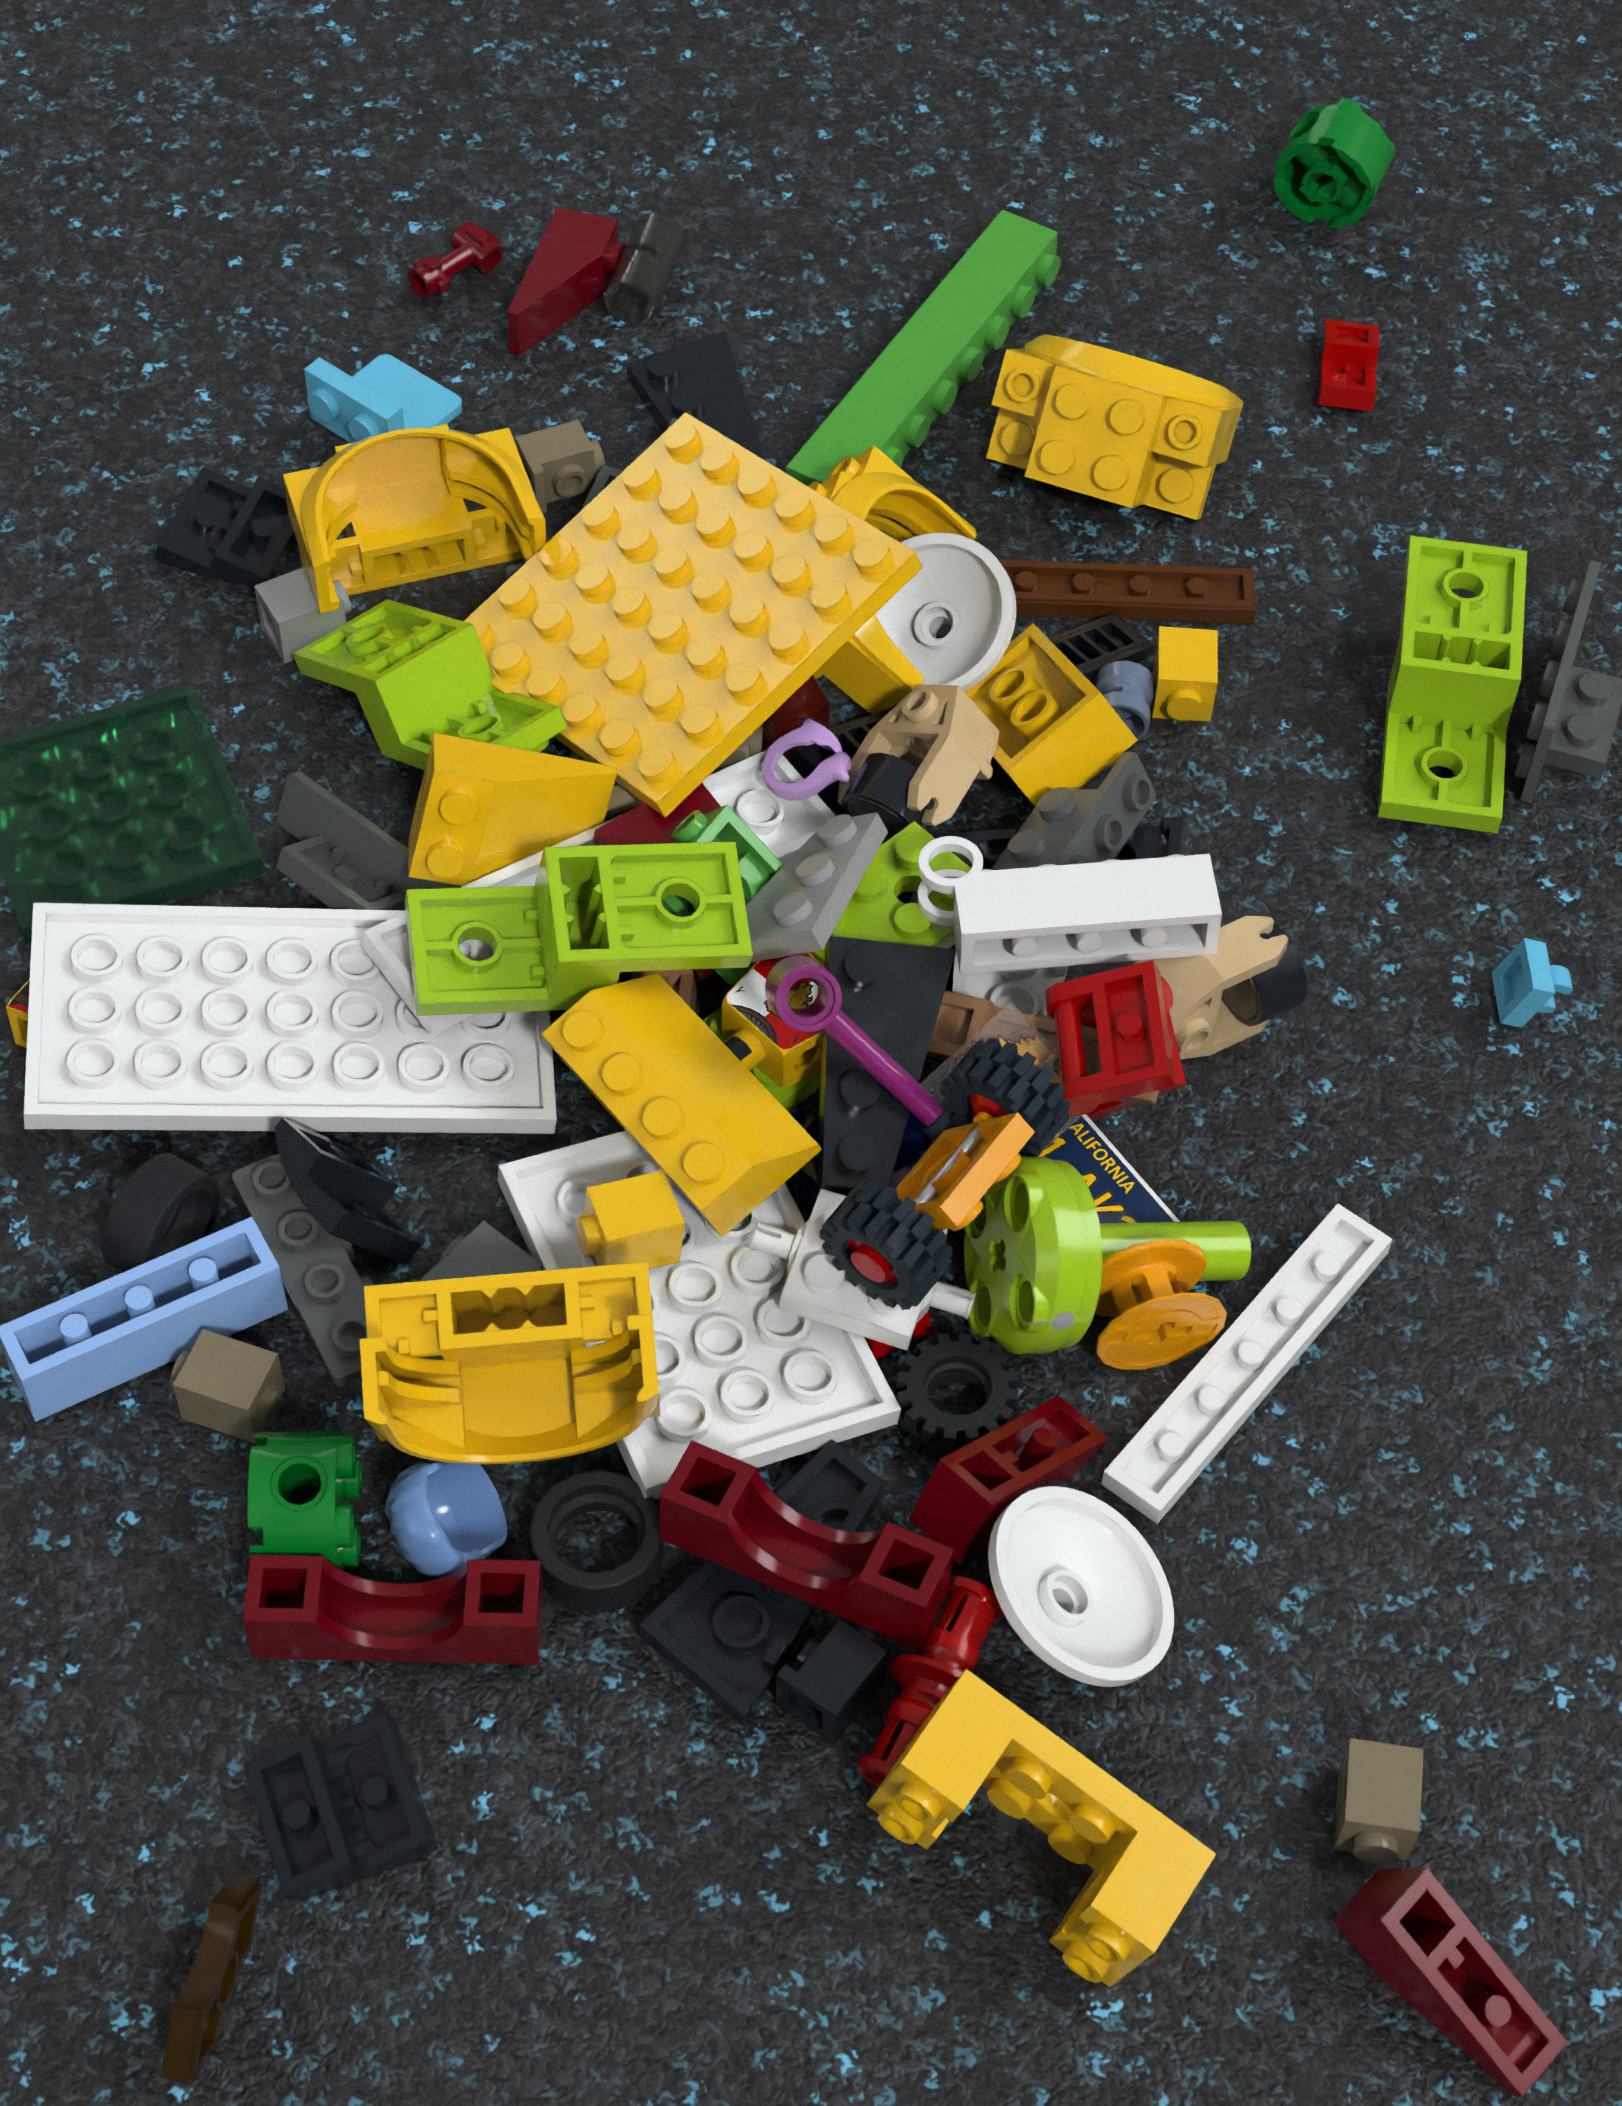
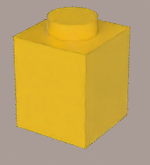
[1152,626,1218,722]
[575,1170,685,1269]

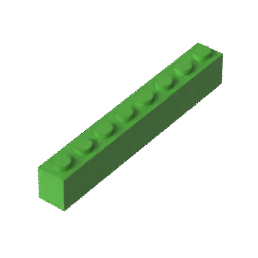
[786,209,1061,486]

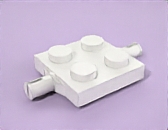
[750,1188,977,1351]

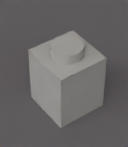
[254,567,351,663]

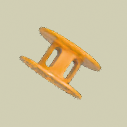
[1095,1239,1227,1370]

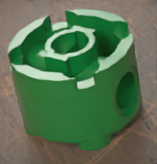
[1273,98,1395,228]
[247,1431,363,1571]

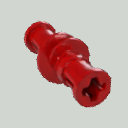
[855,1576,1004,1788]

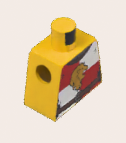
[722,953,824,1088]

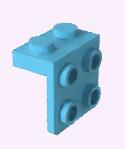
[304,354,462,443]

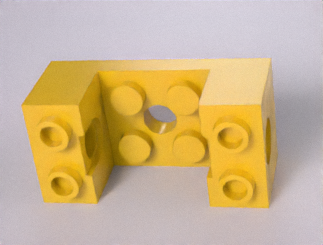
[866,1669,1216,1987]

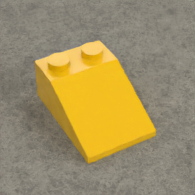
[965,623,1138,807]
[408,733,617,886]

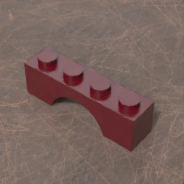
[660,1440,954,1650]
[243,1555,544,1665]

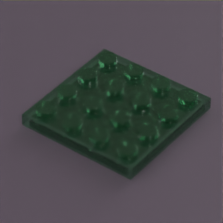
[0,684,265,943]

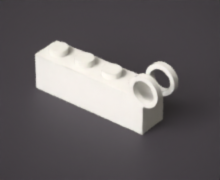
[918,836,1222,974]

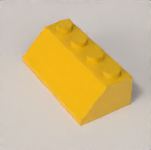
[541,973,822,1238]

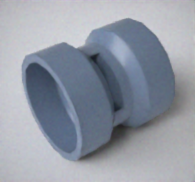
[1095,661,1155,741]

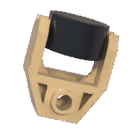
[838,684,999,842]
[1133,916,1307,1060]

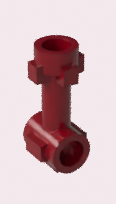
[408,222,503,299]

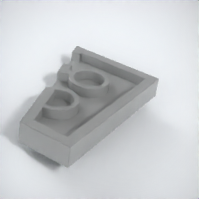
[746,812,888,962]

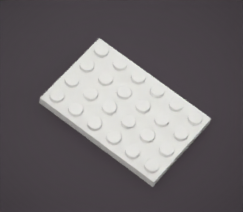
[497,1131,901,1500]

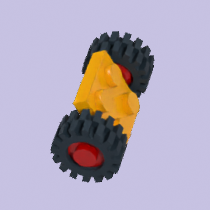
[819,1038,1071,1310]

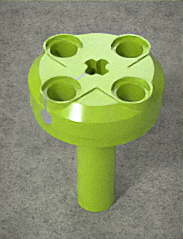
[964,1157,1251,1354]

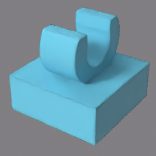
[1492,938,1573,1028]

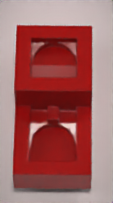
[1318,319,1380,412]

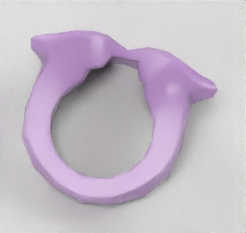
[762,718,852,801]

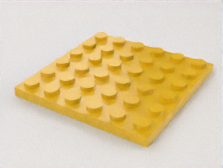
[464,412,923,818]

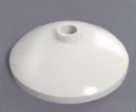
[876,533,1016,692]
[988,1486,1174,1687]

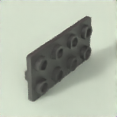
[1514,560,1622,804]

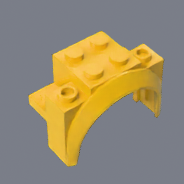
[986,334,1244,520]
[283,424,546,614]
[799,445,977,715]
[360,1262,661,1464]

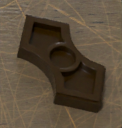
[161,1872,262,2084]

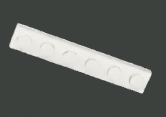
[1101,1203,1392,1524]

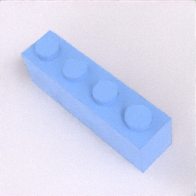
[0,1217,288,1422]

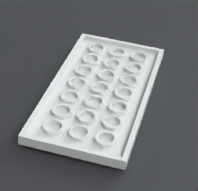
[24,903,557,1134]

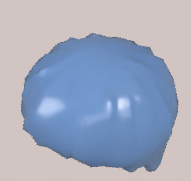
[385,1460,507,1579]

